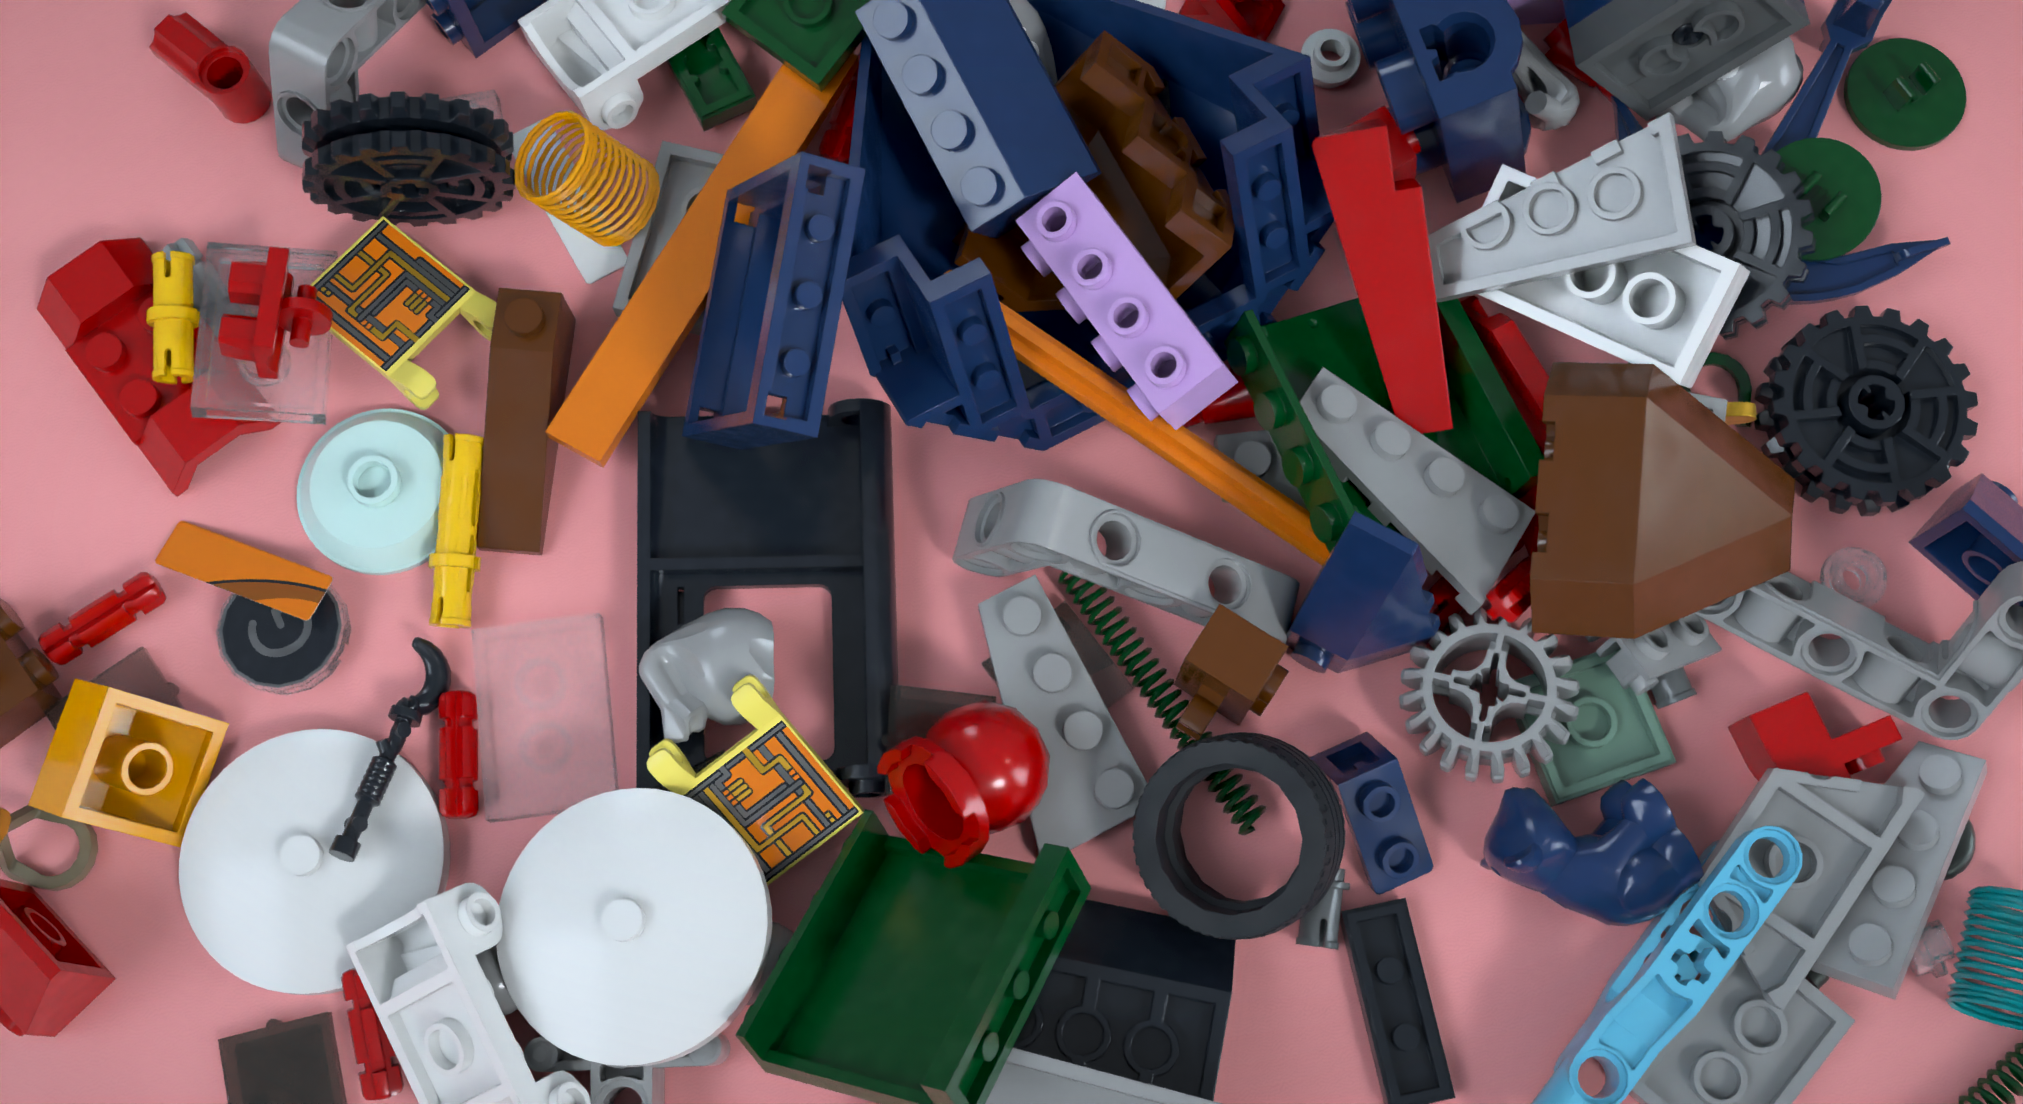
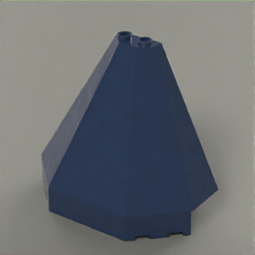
[842,0,1334,451]

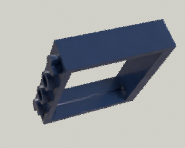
[682,151,866,450]

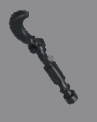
[329,637,451,862]

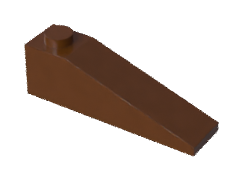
[477,288,576,556]

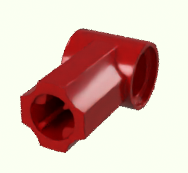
[149,12,272,124]

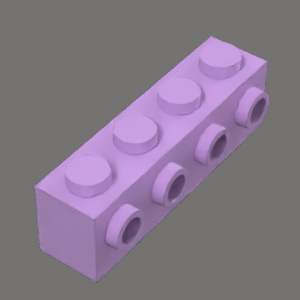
[1015,172,1238,430]

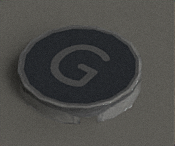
[216,585,351,695]

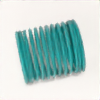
[1945,886,2023,1030]

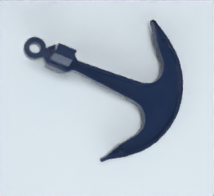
[1611,0,1951,305]

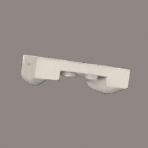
[517,0,731,130]
[345,883,591,1104]

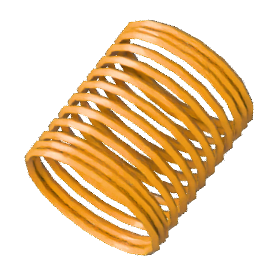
[514,110,660,247]

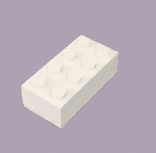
[1478,164,1750,389]

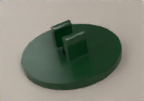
[1844,38,1966,151]
[1777,138,1882,262]

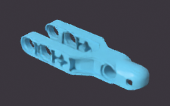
[1531,826,1803,1104]

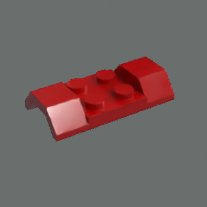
[37,237,281,497]

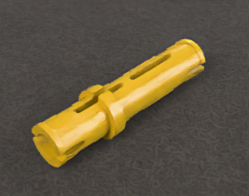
[428,433,484,629]

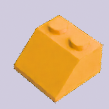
[28,678,229,848]

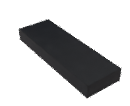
[1340,898,1456,1104]

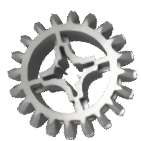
[1399,607,1580,783]

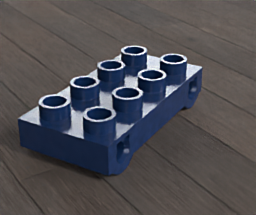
[1345,0,1531,203]

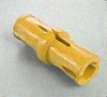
[146,251,200,384]

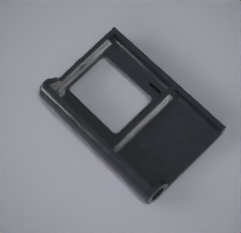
[636,398,900,798]

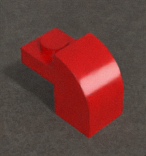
[1728,691,1902,781]

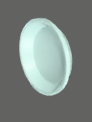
[296,408,448,575]

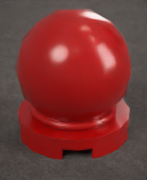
[877,700,1050,868]

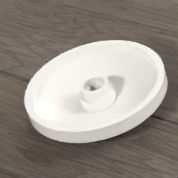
[179,729,450,995]
[496,788,773,1067]

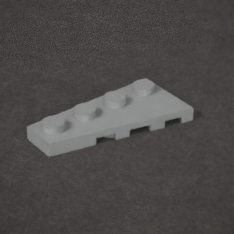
[1428,112,1696,302]
[1300,367,1535,615]
[978,575,1147,854]
[1810,741,1987,1000]

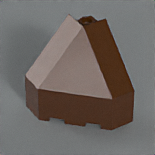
[952,30,1235,312]
[1530,362,1796,639]

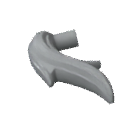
[1512,30,1580,131]

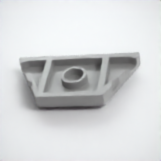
[1697,768,1925,1010]

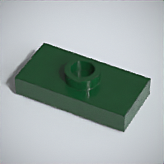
[667,27,757,131]

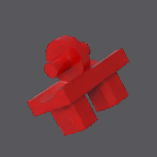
[218,246,333,379]

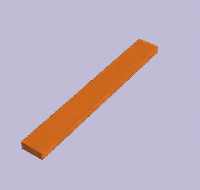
[545,53,859,468]

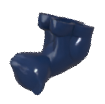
[1480,778,1704,926]

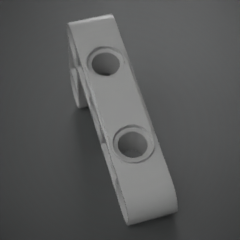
[268,0,426,169]
[952,479,1300,644]
[1694,561,2023,740]

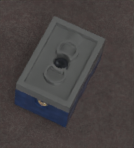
[1563,0,1810,121]

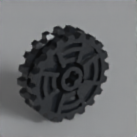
[302,92,515,227]
[1677,131,1817,340]
[1754,306,1978,517]

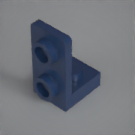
[1310,732,1433,895]

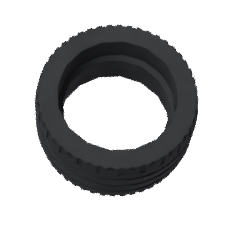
[1132,732,1345,940]

